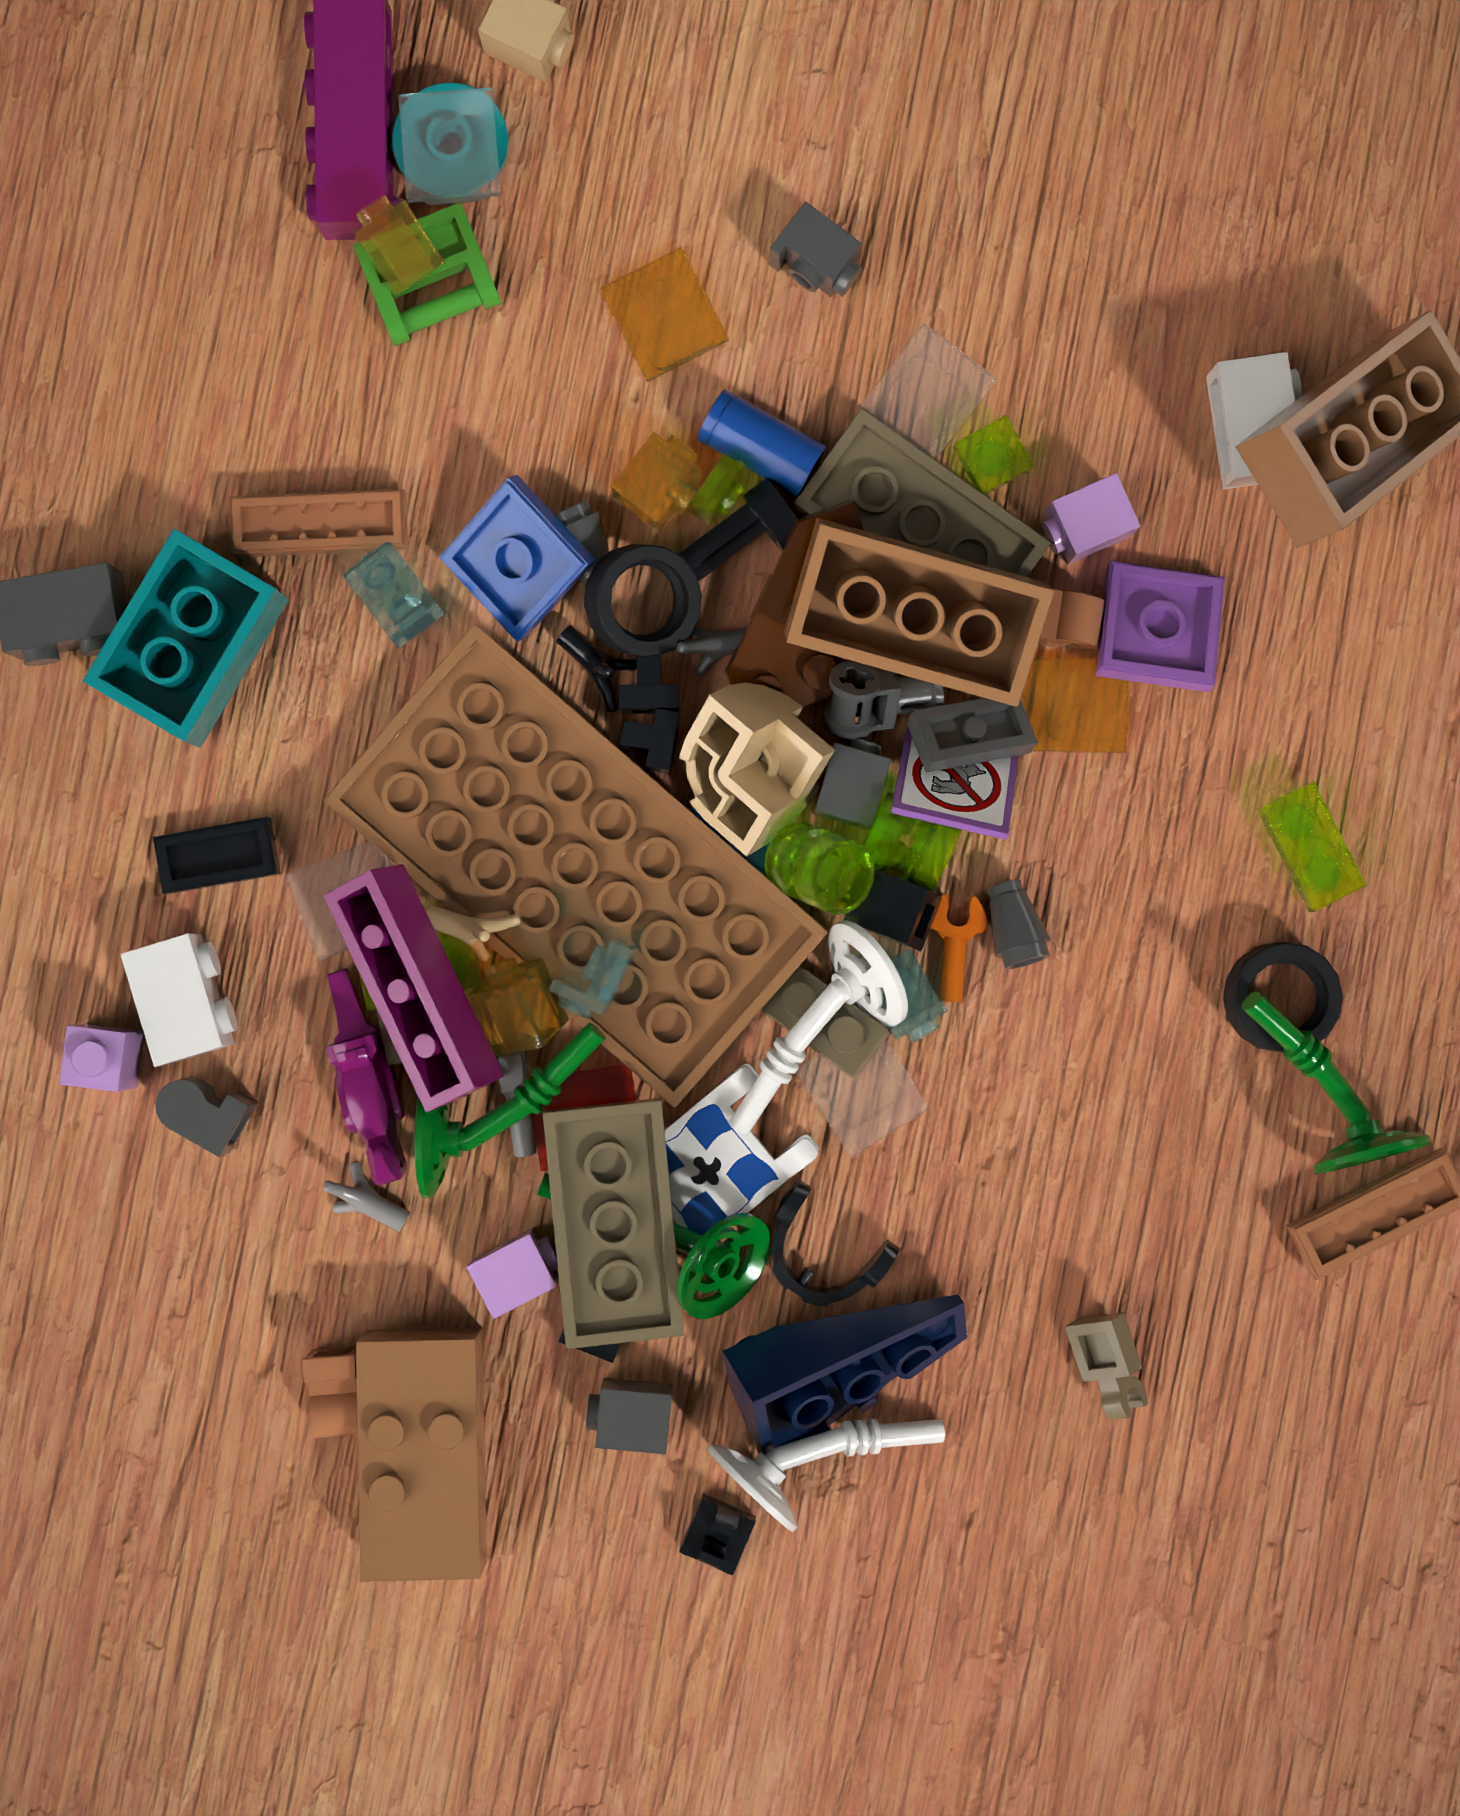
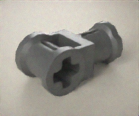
[823,661,944,740]

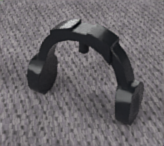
[772,1179,900,1307]

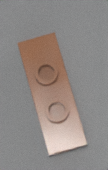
[229,489,408,558]
[1286,1148,1460,1280]

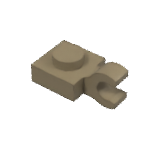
[1065,1312,1148,1420]

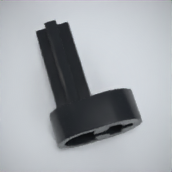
[679,478,798,582]

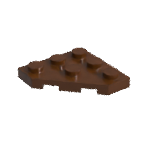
[725,499,894,706]

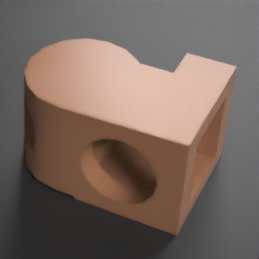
[1038,585,1105,649]
[302,1346,358,1438]

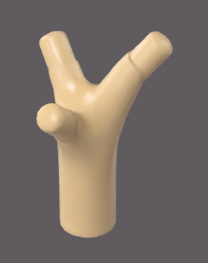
[426,904,521,962]

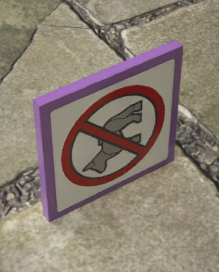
[891,727,1019,840]

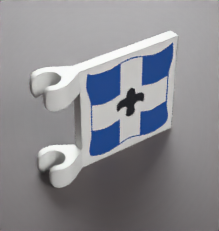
[664,1063,819,1235]

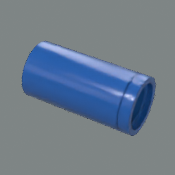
[697,389,827,497]

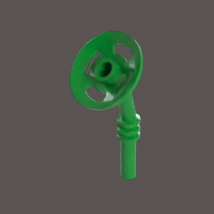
[1242,991,1432,1174]
[414,1022,606,1199]
[537,1173,770,1319]

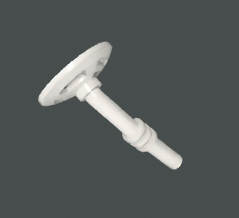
[728,920,908,1135]
[706,1418,945,1533]

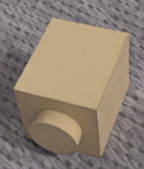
[478,0,574,83]

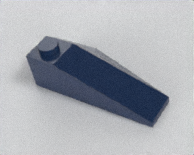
[722,1294,967,1455]

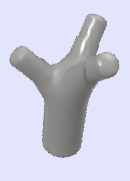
[323,1161,410,1232]

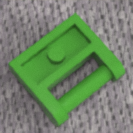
[353,202,502,346]

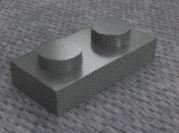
[907,698,1038,773]

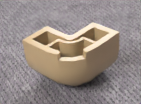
[679,682,835,857]

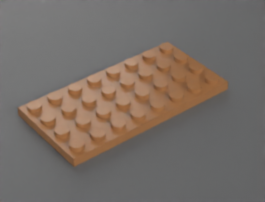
[323,623,829,1108]

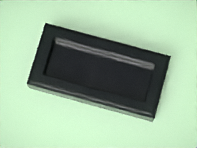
[153,817,281,895]

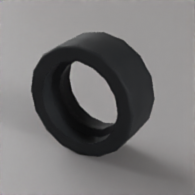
[584,544,702,656]
[1223,942,1343,1052]

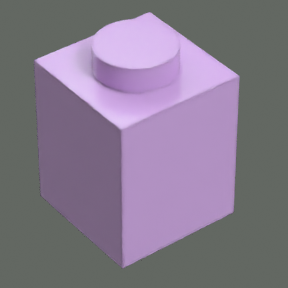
[1042,473,1141,564]
[59,1023,143,1092]
[466,1227,559,1319]

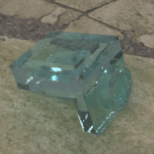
[549,938,638,1019]
[868,949,947,1043]

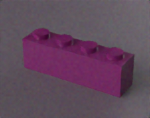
[304,0,395,240]
[323,864,505,1113]

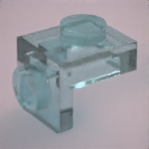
[344,542,445,649]

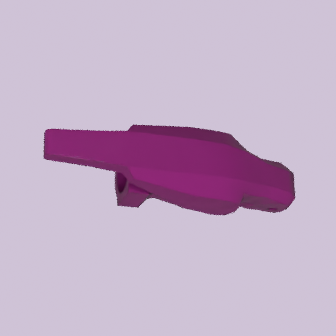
[326,968,407,1186]

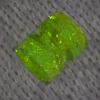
[857,790,962,892]
[765,822,875,915]

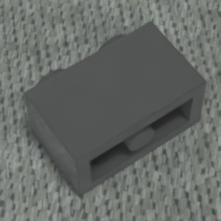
[0,562,128,666]

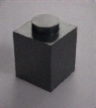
[843,865,942,952]

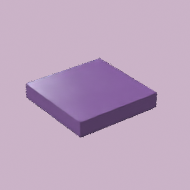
[1095,561,1225,692]

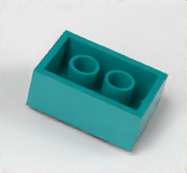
[82,529,290,748]

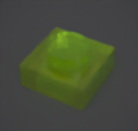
[953,415,1034,495]
[691,453,746,525]

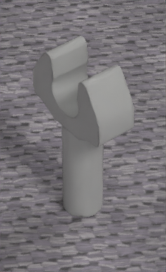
[498,1045,537,1157]

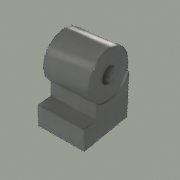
[155,1078,258,1157]

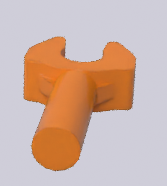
[930,894,987,1003]

